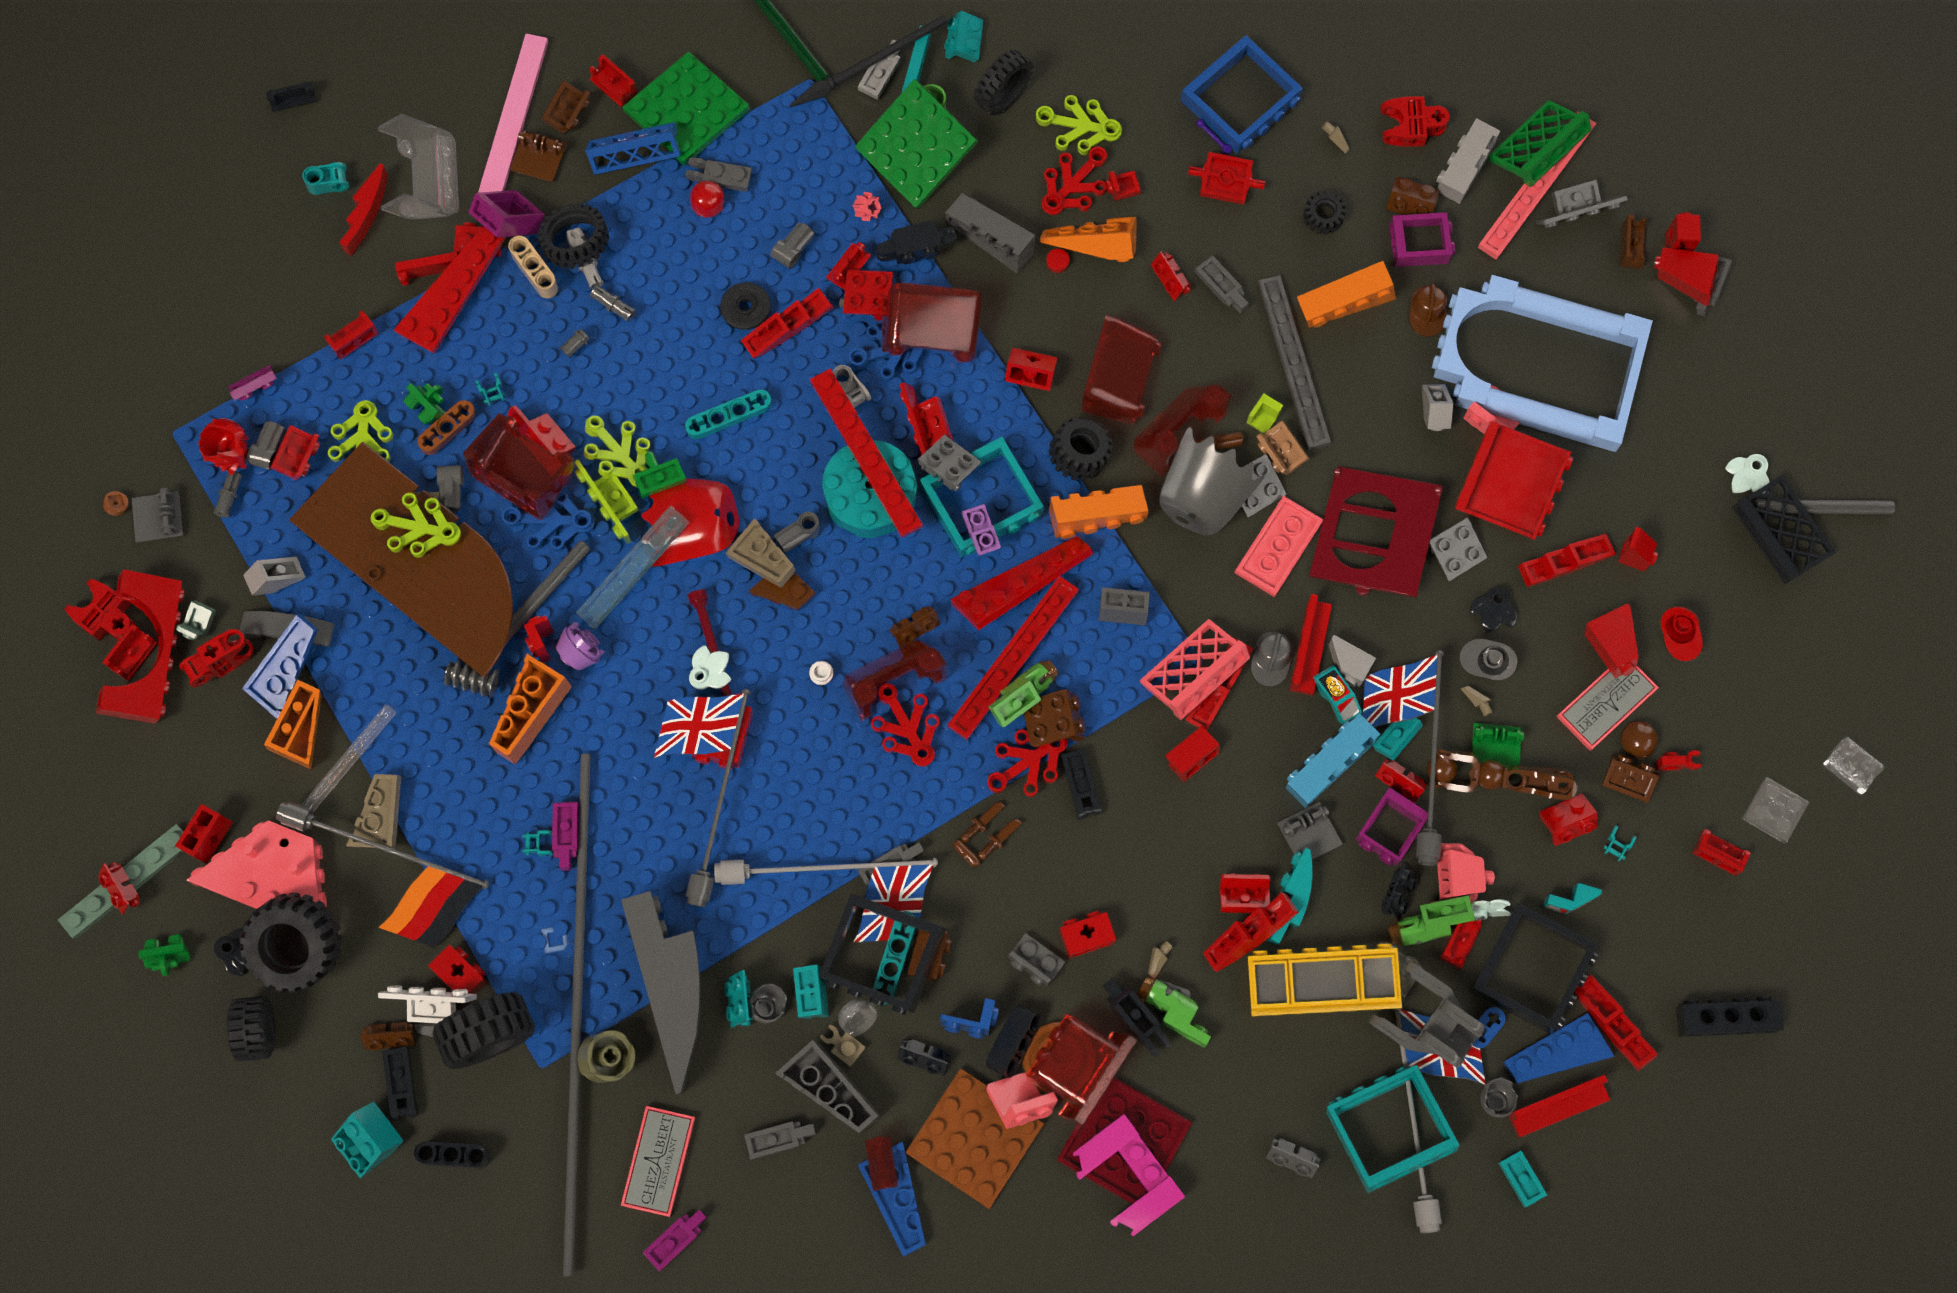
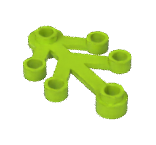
[1036,95,1122,155]
[328,400,393,462]
[584,416,650,487]
[371,493,461,558]

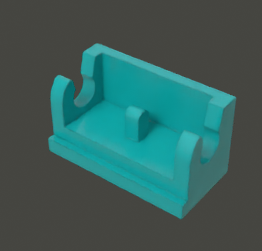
[793,965,829,1019]

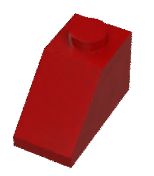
[1617,526,1658,572]

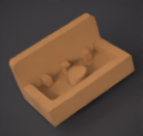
[1256,421,1310,475]

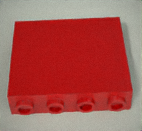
[1454,421,1573,540]

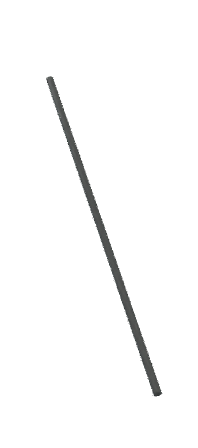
[563,754,591,1277]

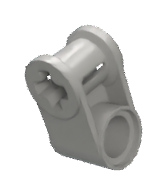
[833,365,871,409]

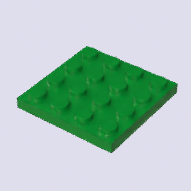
[622,51,750,166]
[855,79,979,209]

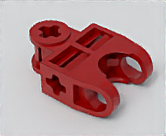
[1380,96,1450,147]
[64,578,137,641]
[179,629,254,688]

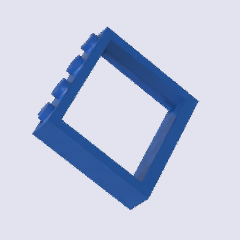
[1180,35,1303,154]

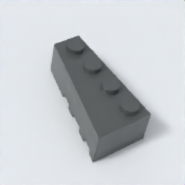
[945,193,1035,274]
[775,1040,882,1133]

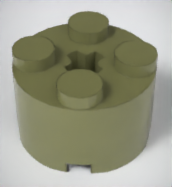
[578,1030,635,1083]

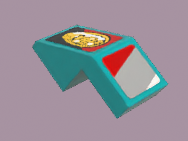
[1313,665,1362,725]
[1542,883,1602,915]

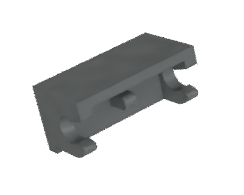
[1098,587,1150,625]

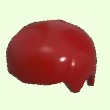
[690,180,724,218]

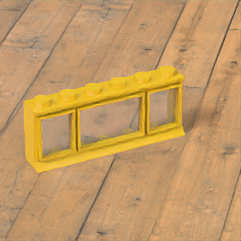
[1248,944,1402,1017]

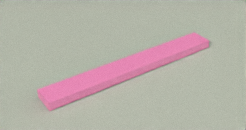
[478,34,548,193]

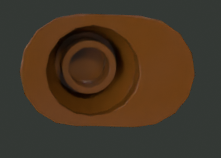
[1409,284,1448,337]

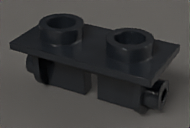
[266,81,317,112]
[897,1038,951,1076]

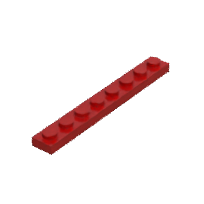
[810,368,923,538]
[948,576,1079,741]

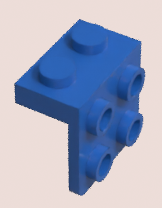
[940,998,999,1039]

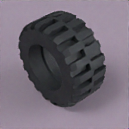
[239,892,343,993]
[432,992,535,1070]

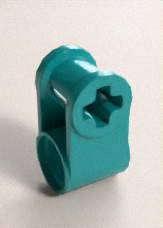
[302,162,349,195]

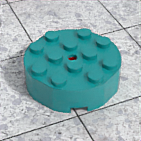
[822,440,917,538]

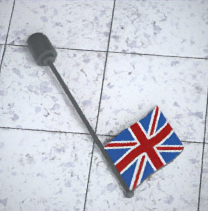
[1363,650,1444,866]
[654,689,751,908]

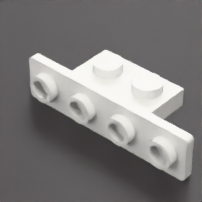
[378,985,477,1023]

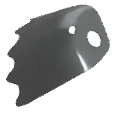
[1159,427,1265,536]

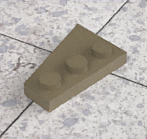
[726,518,796,588]
[346,774,401,849]

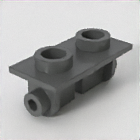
[1266,1138,1321,1178]

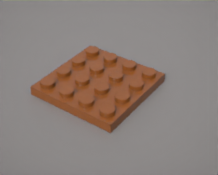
[905,1068,1044,1209]

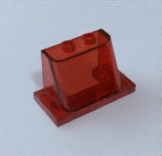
[1026,1014,1137,1125]

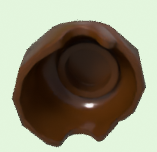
[1620,721,1658,759]

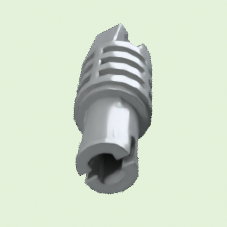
[567,228,604,289]

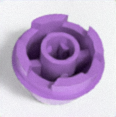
[556,622,604,670]

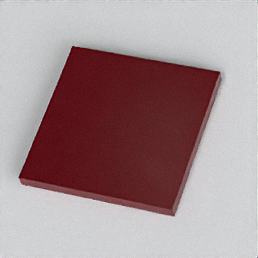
[1056,1073,1192,1204]

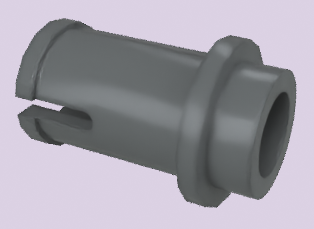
[559,329,590,358]

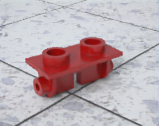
[826,242,871,290]
[1151,251,1191,301]
[1375,758,1427,802]
[98,862,140,915]

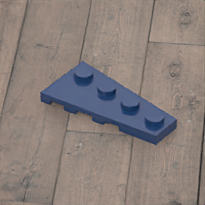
[858,1142,926,1257]

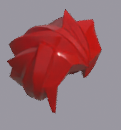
[198,418,249,475]

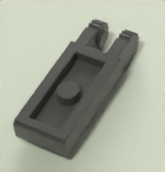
[685,157,752,192]

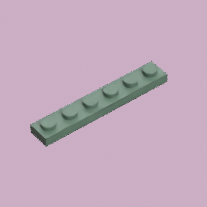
[58,824,184,940]

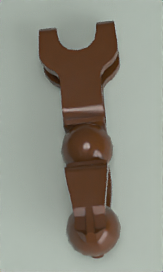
[1427,748,1577,800]

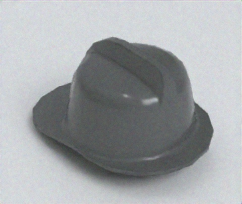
[1251,632,1293,686]
[1460,639,1517,680]

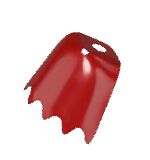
[641,478,740,567]

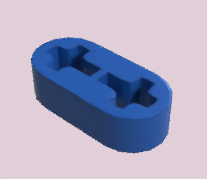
[1472,1007,1506,1049]

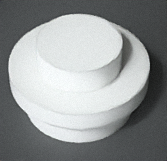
[809,661,833,685]

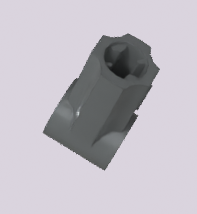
[770,222,815,269]
[247,421,286,471]
[437,465,464,513]
[774,512,821,553]

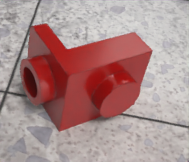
[1105,171,1141,201]

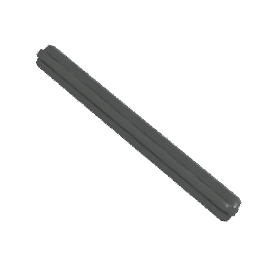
[1755,499,1895,514]
[505,541,590,645]

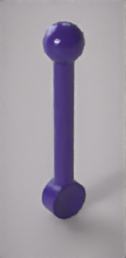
[1196,119,1232,155]

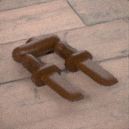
[953,802,1022,867]

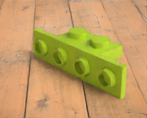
[574,459,639,544]

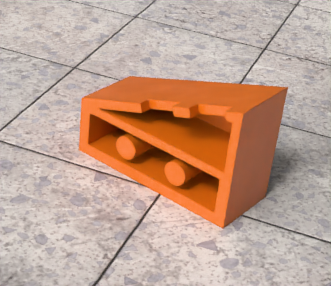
[264,680,322,769]

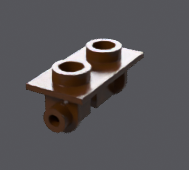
[889,606,940,648]
[360,1021,415,1050]

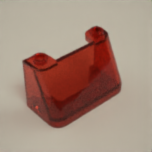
[882,283,982,362]
[1081,314,1162,425]
[1133,385,1232,477]
[463,413,575,520]
[843,640,947,721]

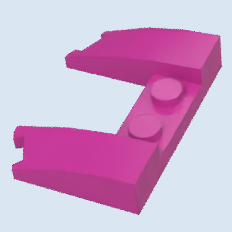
[1073,1114,1185,1236]

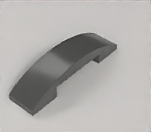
[239,611,335,647]

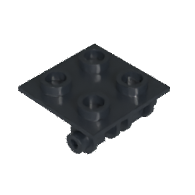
[1381,860,1418,921]

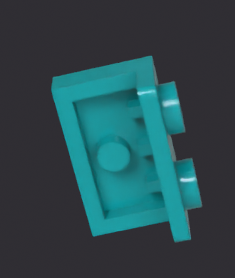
[944,11,984,63]

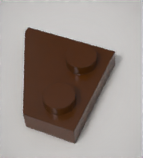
[749,572,815,611]

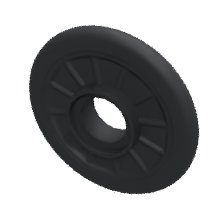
[720,282,771,330]

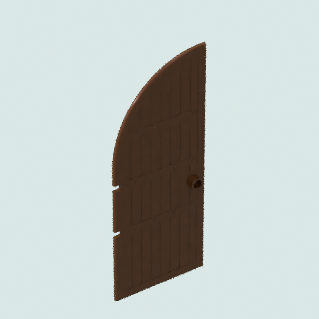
[289,442,513,678]

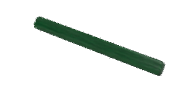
[754,0,829,81]

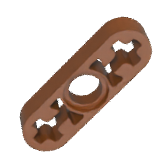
[418,400,476,455]

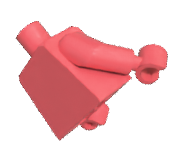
[1430,843,1495,903]

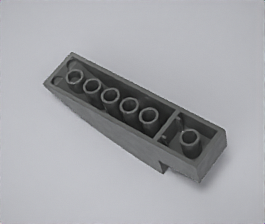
[621,891,701,1095]

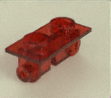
[865,1136,898,1191]

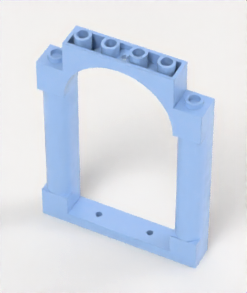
[1431,275,1653,452]

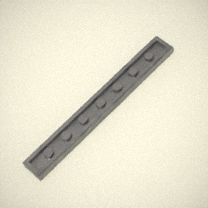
[1257,275,1331,450]

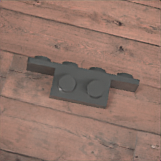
[1536,179,1628,228]

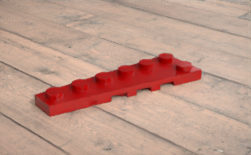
[394,226,506,354]
[950,536,1093,631]

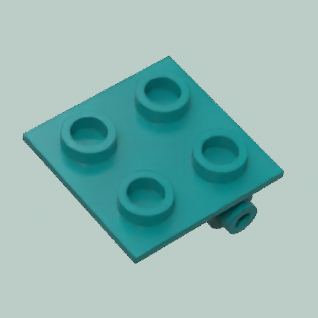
[724,970,753,1028]

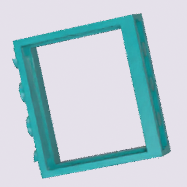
[920,437,1044,557]
[1326,1065,1460,1193]

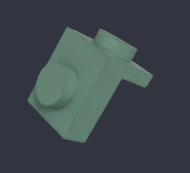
[176,600,216,640]

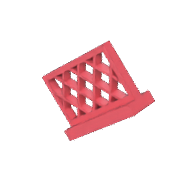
[1140,619,1250,720]

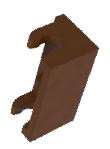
[1620,214,1647,269]

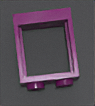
[468,190,545,238]
[1389,212,1455,267]
[1355,787,1428,866]

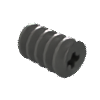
[444,658,499,698]

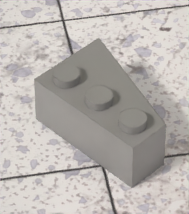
[1436,118,1500,204]

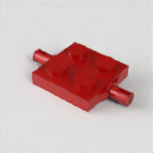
[1188,152,1265,205]

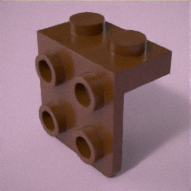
[1024,689,1086,747]

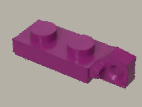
[552,802,579,871]
[643,1210,708,1272]

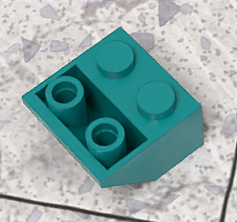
[331,1102,403,1179]

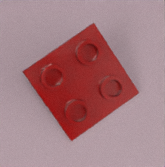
[843,270,893,321]

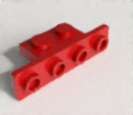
[900,382,953,457]
[506,405,576,487]

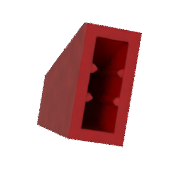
[1654,247,1719,306]
[1584,603,1638,678]

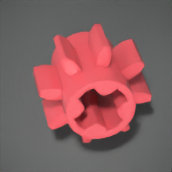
[852,192,882,221]

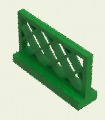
[1488,100,1591,187]

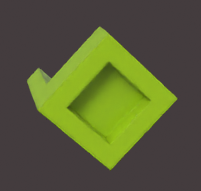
[1247,393,1283,434]

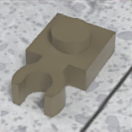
[820,1025,866,1068]

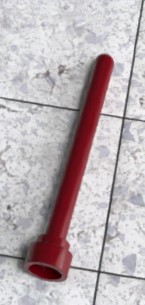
[687,589,732,697]

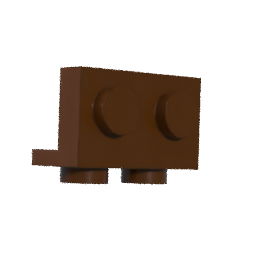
[540,80,590,134]
[1386,177,1439,215]

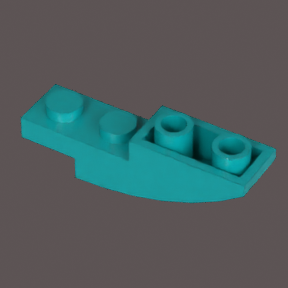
[1267,848,1312,945]

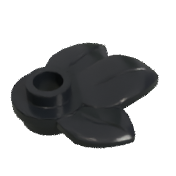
[1470,587,1517,633]
[214,928,246,976]

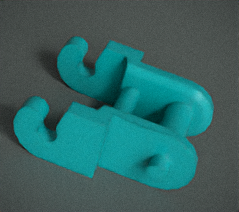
[475,373,505,406]
[1604,825,1637,862]
[522,830,554,857]

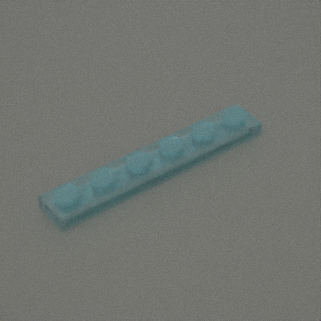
[576,505,690,629]

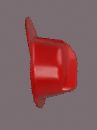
[1661,607,1703,661]

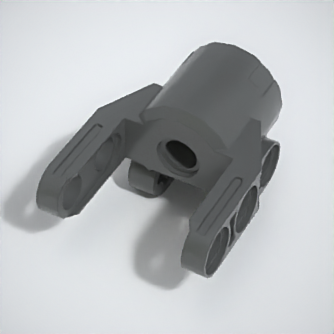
[1368,960,1486,1068]

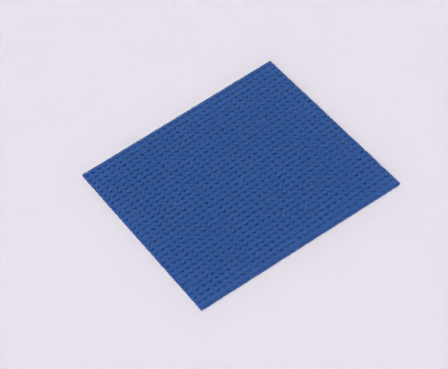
[173,79,1203,1068]

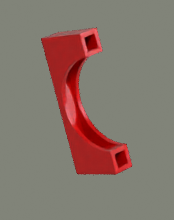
[96,569,184,724]

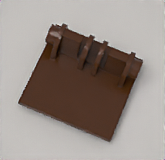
[509,130,567,183]

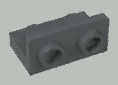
[1008,933,1065,987]

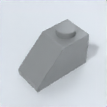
[1422,384,1453,431]
[243,557,305,596]
[1328,635,1376,688]

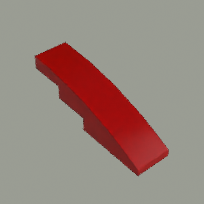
[339,163,388,256]
[741,288,834,359]
[1518,534,1616,588]
[1186,637,1254,731]
[1203,892,1299,972]
[1574,974,1658,1072]

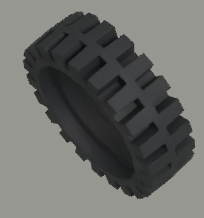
[973,49,1034,116]
[538,203,609,269]

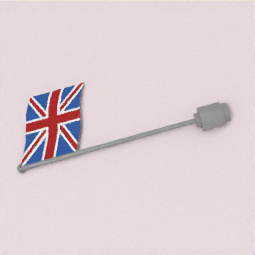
[714,858,938,942]
[1392,1009,1486,1233]

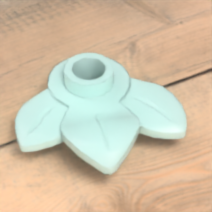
[1725,454,1769,498]
[689,646,731,690]
[1471,899,1511,920]

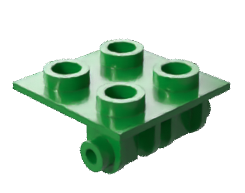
[1471,723,1524,774]

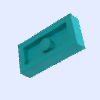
[1373,718,1423,761]
[1498,1150,1547,1208]

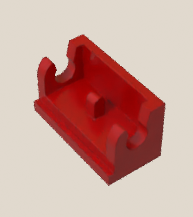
[589,54,638,108]
[324,310,379,360]
[102,624,158,682]
[1165,726,1220,783]
[1692,829,1751,876]
[1439,919,1482,970]

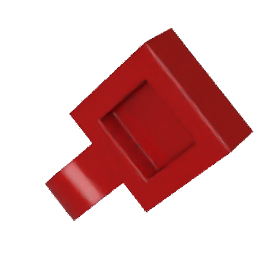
[1656,750,1702,771]

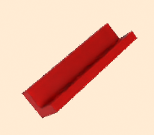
[1289,594,1332,696]
[1509,1075,1610,1138]

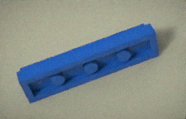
[585,122,681,175]

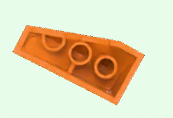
[1040,217,1137,262]

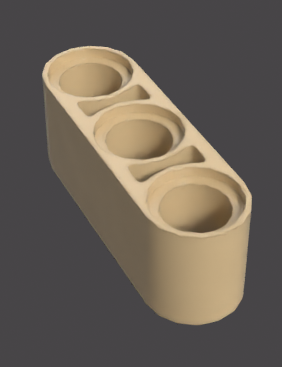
[509,236,558,298]

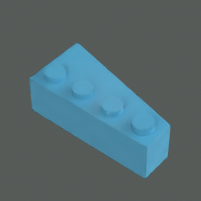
[1285,713,1380,809]

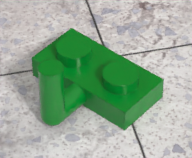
[633,451,686,499]

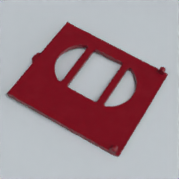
[1309,466,1443,598]

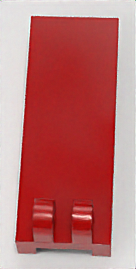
[395,252,458,286]

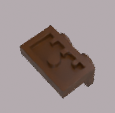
[1601,754,1659,803]
[908,930,952,983]

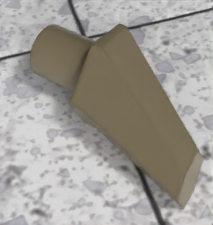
[1321,121,1349,153]
[1460,686,1493,717]
[1148,941,1173,980]

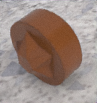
[103,491,128,516]

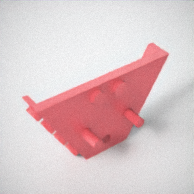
[187,820,327,909]

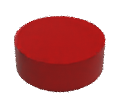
[1046,249,1069,273]

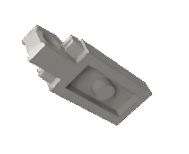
[858,40,901,100]

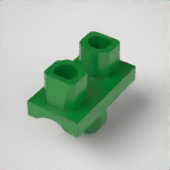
[403,383,446,425]
[139,934,191,976]

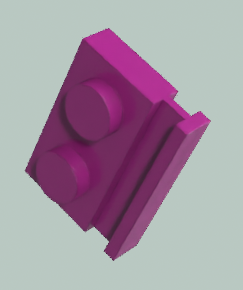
[228,365,277,401]

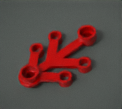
[1041,146,1107,215]
[871,683,939,767]
[987,729,1068,797]

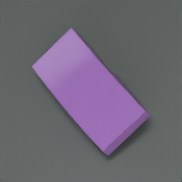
[961,504,1001,556]

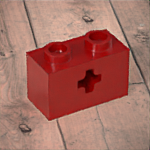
[1665,212,1701,251]
[1005,348,1058,391]
[175,804,233,864]
[1059,911,1116,959]
[428,944,487,1003]

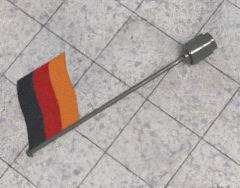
[276,801,489,947]

